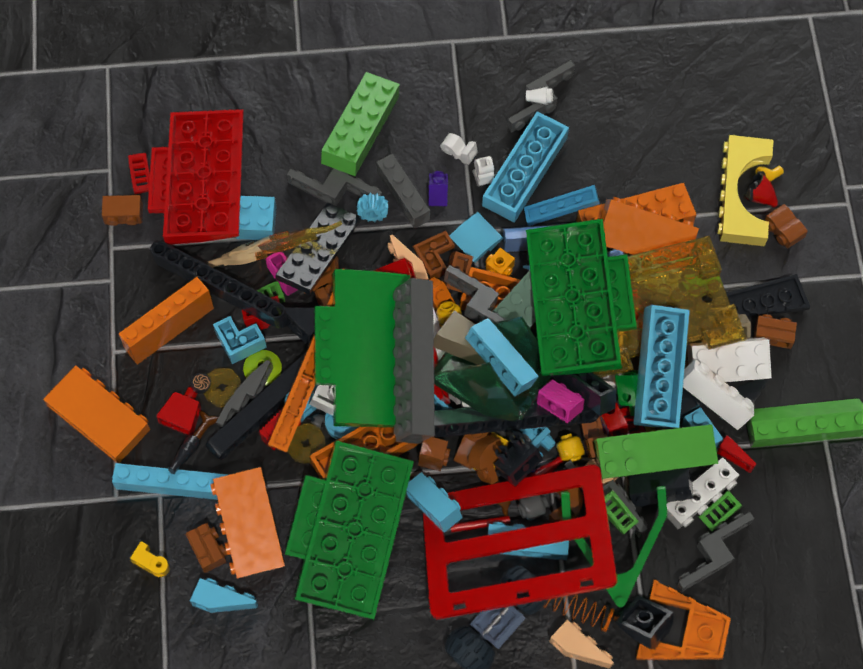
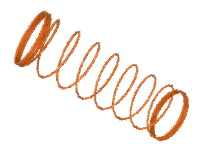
[544,594,615,633]

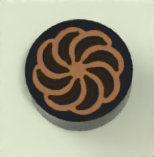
[191,373,211,394]

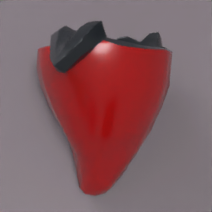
[743,171,778,208]

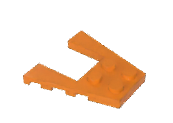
[637,580,731,660]

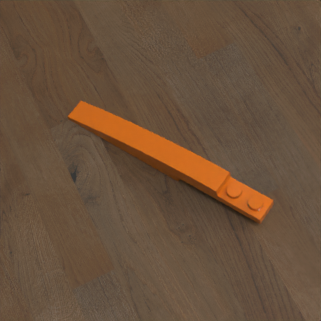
[268,292,333,452]

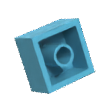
[236,196,276,240]

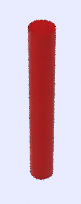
[450,516,510,533]

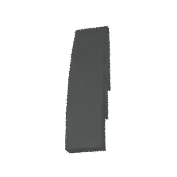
[216,360,274,428]

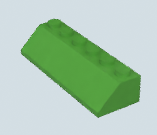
[746,398,863,448]

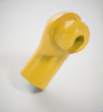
[755,166,784,181]

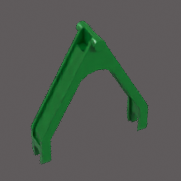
[561,486,667,607]

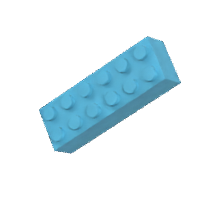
[482,111,569,223]
[634,305,690,429]

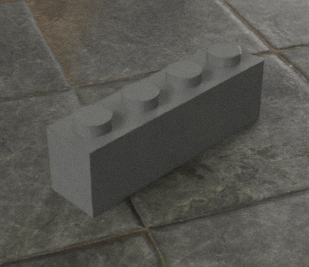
[376,154,430,229]

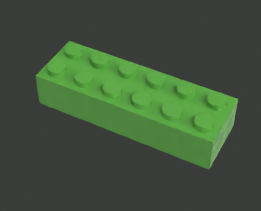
[321,72,400,176]

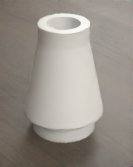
[526,87,553,105]

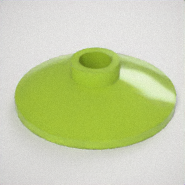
[243,350,282,386]

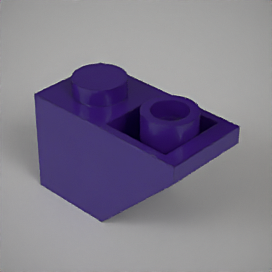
[429,171,448,206]

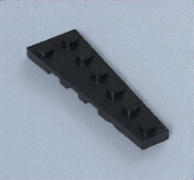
[689,274,810,322]

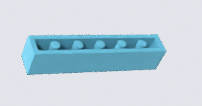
[112,463,227,500]

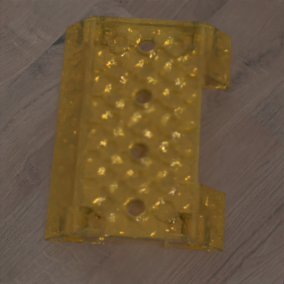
[593,236,747,378]

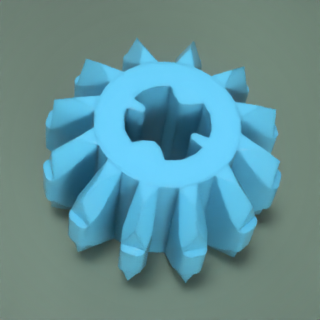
[357,193,388,222]

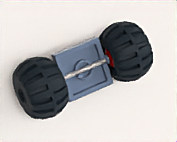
[445,565,547,669]

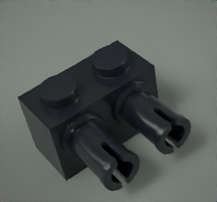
[494,432,543,487]

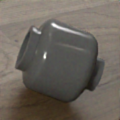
[517,495,548,521]

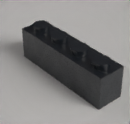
[549,372,616,416]

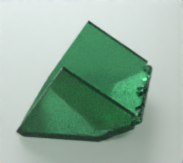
[434,316,552,421]

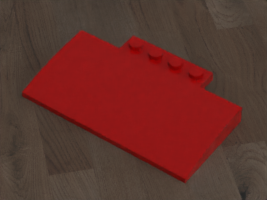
[148,109,244,245]

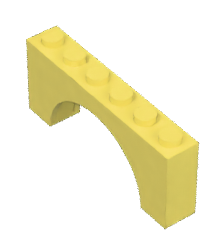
[717,135,773,246]

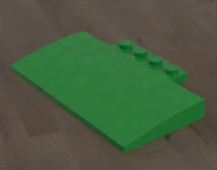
[526,219,637,376]
[314,269,410,427]
[285,441,414,619]

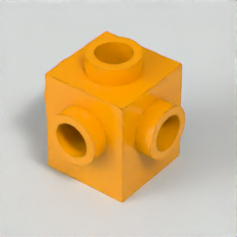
[485,248,515,277]

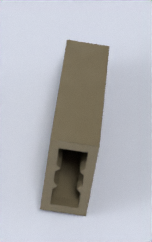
[434,310,493,371]

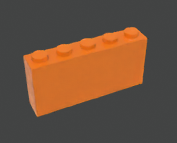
[601,197,699,271]
[118,277,214,365]
[43,365,150,463]
[210,467,285,578]

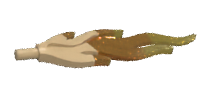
[208,221,342,268]

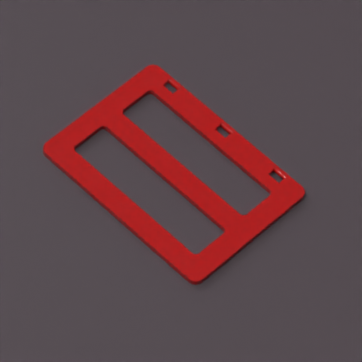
[423,465,617,619]

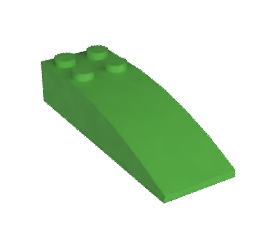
[594,424,718,479]

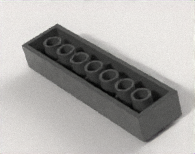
[393,278,435,444]

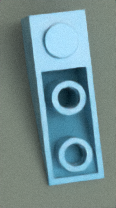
[190,578,258,613]

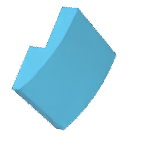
[449,212,503,263]

